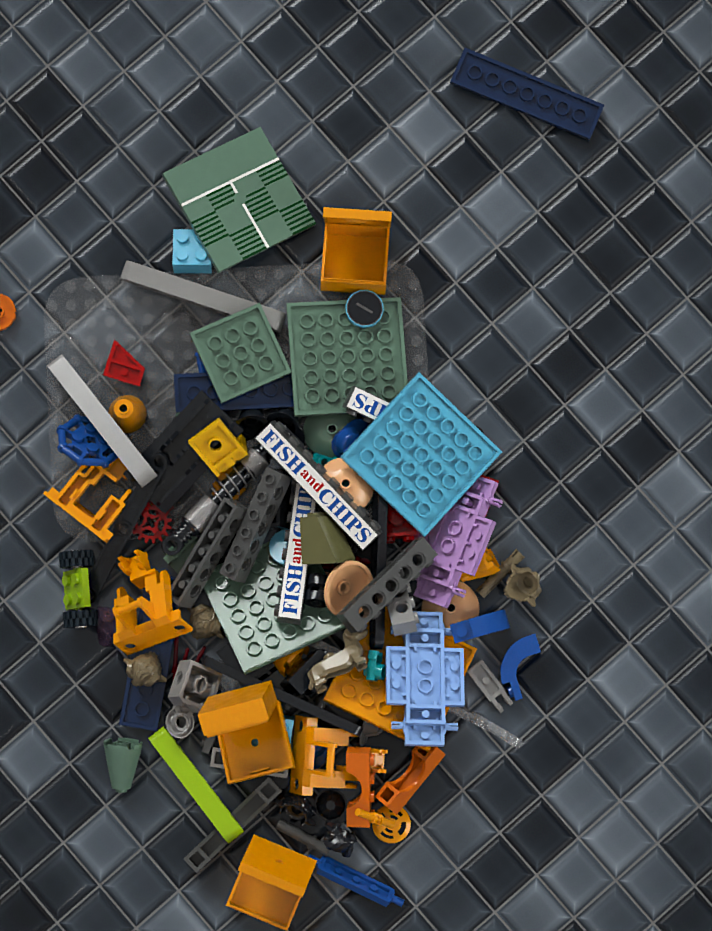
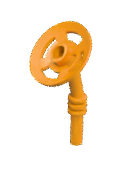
[355,806,411,843]

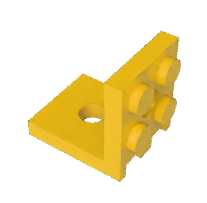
[188,418,248,477]

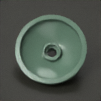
[303,414,358,458]

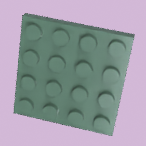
[189,303,292,404]

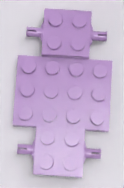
[413,476,503,609]

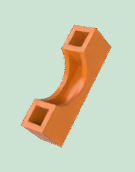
[346,746,375,828]
[375,746,446,815]

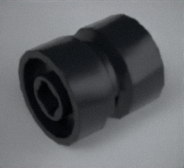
[304,573,328,608]

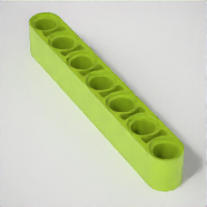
[148,726,244,844]

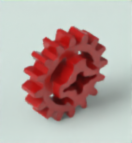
[132,502,172,544]

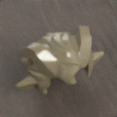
[504,564,542,607]
[187,604,224,640]
[123,651,167,687]

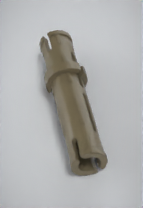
[476,549,525,598]

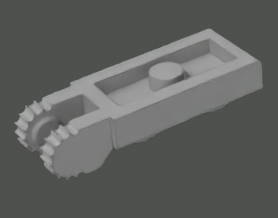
[467,659,513,713]

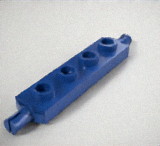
[309,854,405,907]

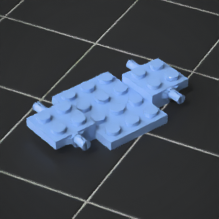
[385,611,465,747]

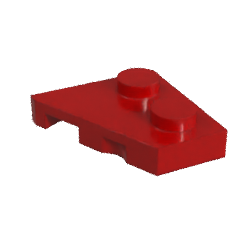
[103,340,146,387]

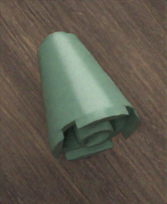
[103,738,143,793]

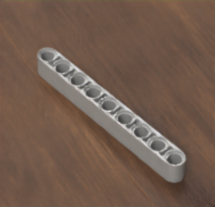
[120,260,287,333]
[47,354,158,488]

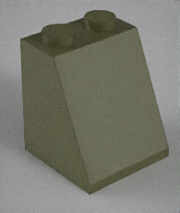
[300,512,355,564]

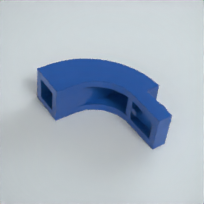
[450,609,510,644]
[500,634,541,701]

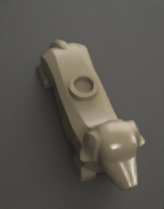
[307,628,368,694]

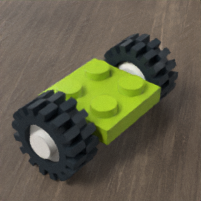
[59,550,98,628]

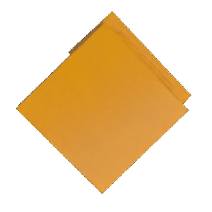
[321,207,392,295]
[198,680,295,784]
[226,834,317,931]

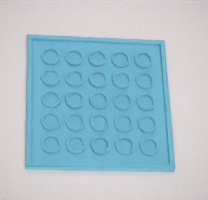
[340,372,502,537]

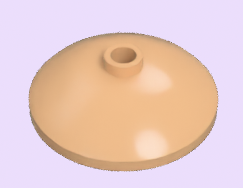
[324,458,374,508]
[324,560,373,616]
[422,581,479,637]

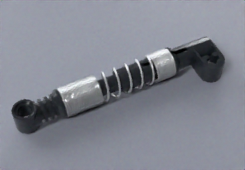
[161,424,305,556]

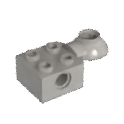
[165,660,223,739]

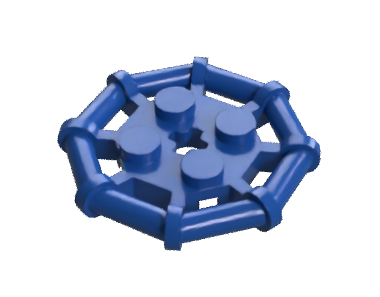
[56,414,123,468]

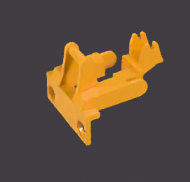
[43,458,133,544]
[112,549,193,655]
[289,715,388,796]

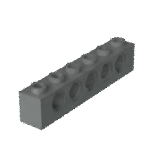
[219,467,292,583]
[171,497,248,609]
[336,537,438,633]

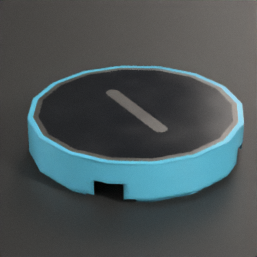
[345,290,384,328]

